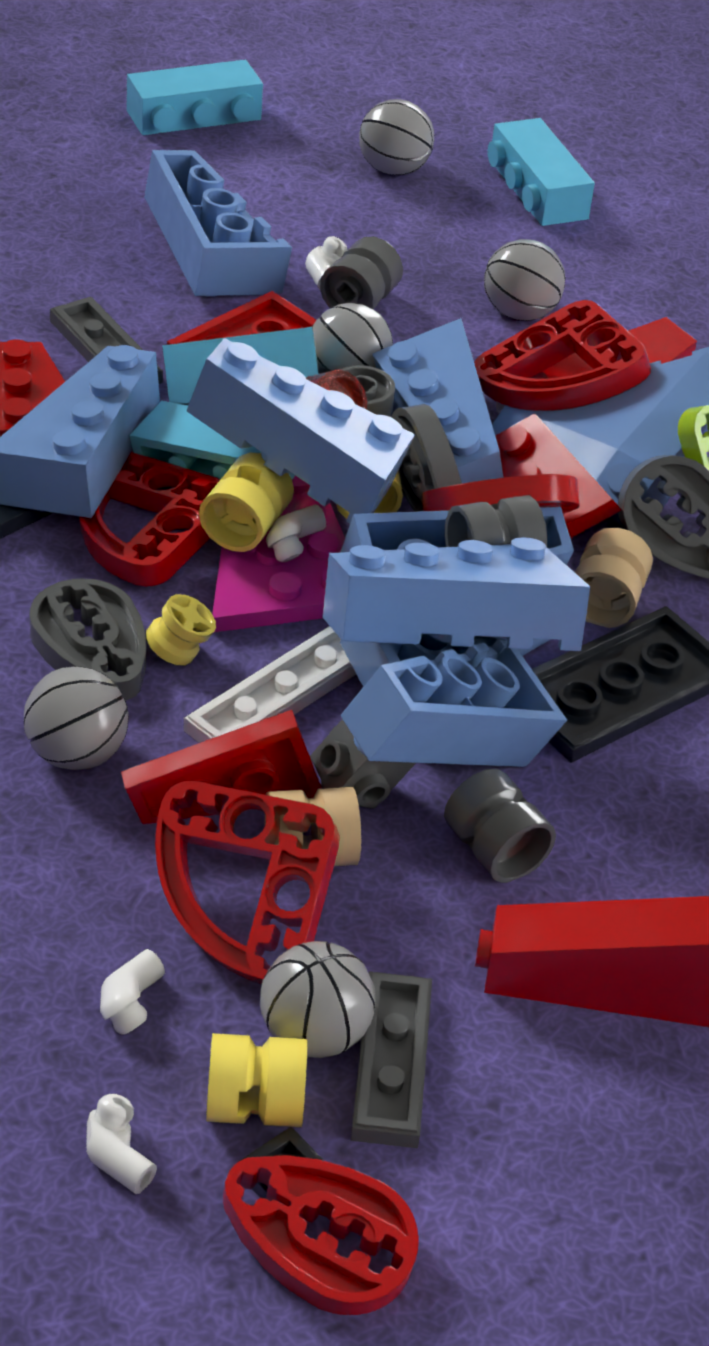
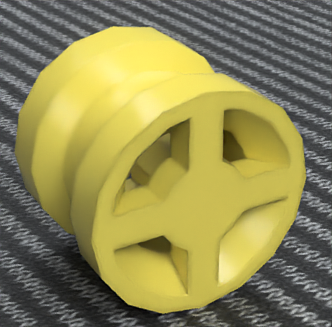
[146,594,216,666]

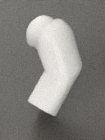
[305,236,347,290]
[266,504,326,562]
[100,949,165,1035]
[86,1094,157,1194]

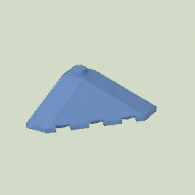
[492,347,709,525]

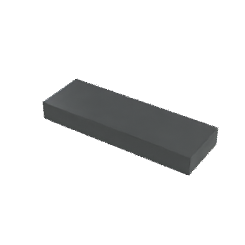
[50,297,163,384]
[351,971,432,1148]

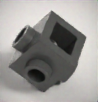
[310,719,416,809]

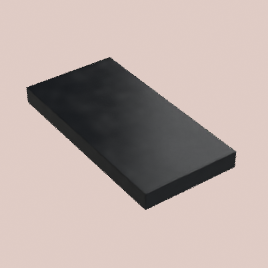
[532,606,709,763]

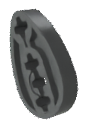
[391,404,462,512]
[618,455,709,578]
[29,578,146,701]

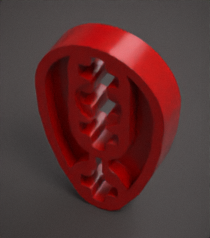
[422,474,580,514]
[223,1155,419,1315]

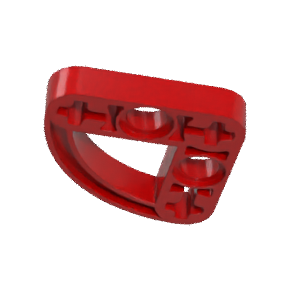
[474,300,651,411]
[79,452,220,587]
[155,781,340,984]

